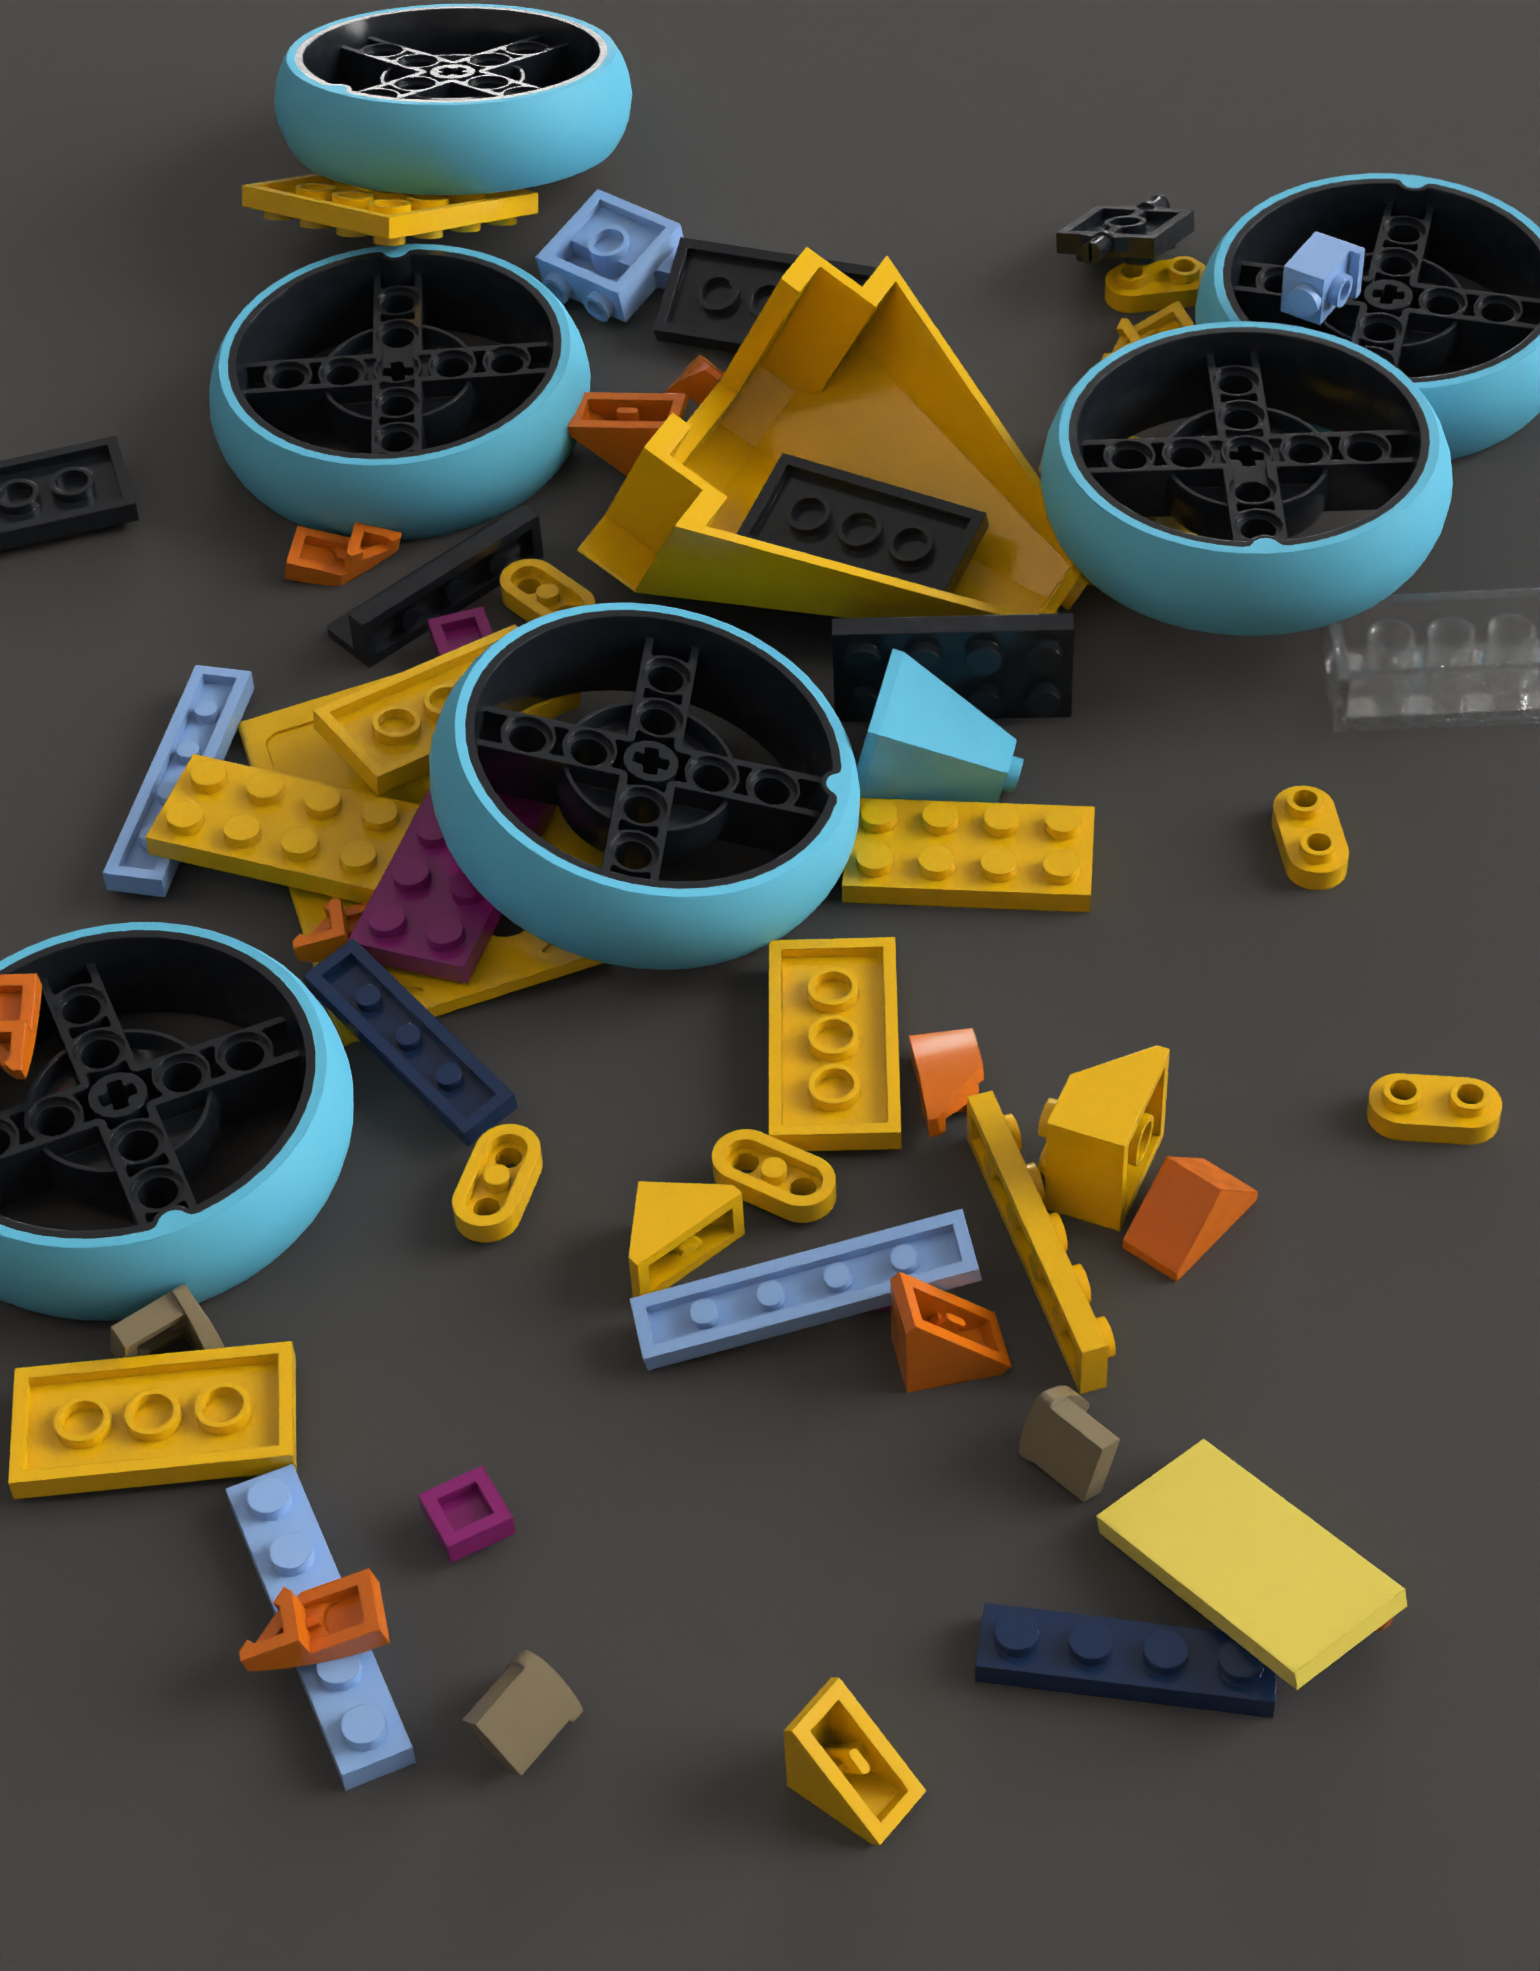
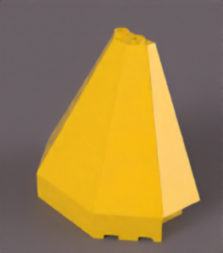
[577,247,1088,618]

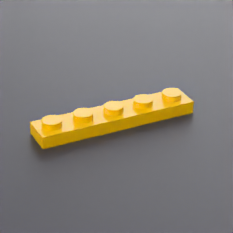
[967,1091,1116,1394]

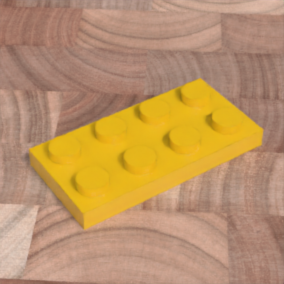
[313,624,581,795]
[145,754,420,903]
[842,798,1095,912]
[769,937,902,1151]
[8,1341,297,1499]

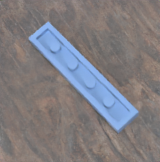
[103,665,254,897]
[630,1209,982,1371]
[226,1464,416,1791]

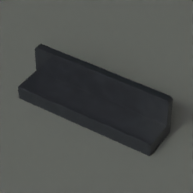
[327,505,544,668]

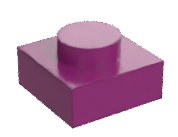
[427,606,493,657]
[418,1465,516,1563]

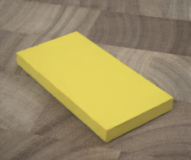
[1096,1439,1407,1690]

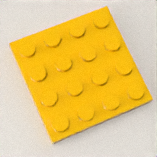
[242,174,538,246]

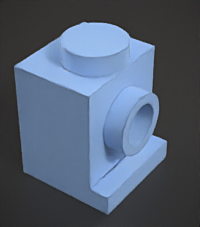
[1280,231,1365,325]

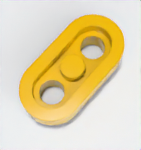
[1104,256,1206,313]
[500,559,596,622]
[1272,785,1349,890]
[1366,1073,1502,1145]
[452,1124,543,1243]
[712,1129,837,1223]

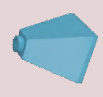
[857,649,1024,803]

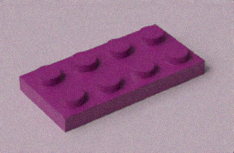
[347,789,557,984]

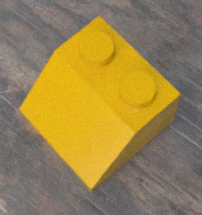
[1038,1045,1170,1232]

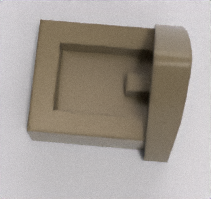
[110,1283,225,1358]
[1019,1385,1120,1502]
[462,1650,583,1776]

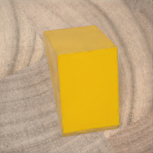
[628,1181,745,1298]
[783,1677,926,1845]

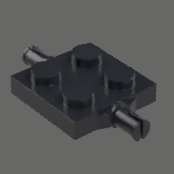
[1056,195,1195,265]

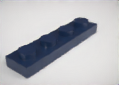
[303,938,518,1147]
[975,1603,1277,1718]

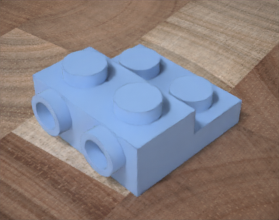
[535,189,684,322]

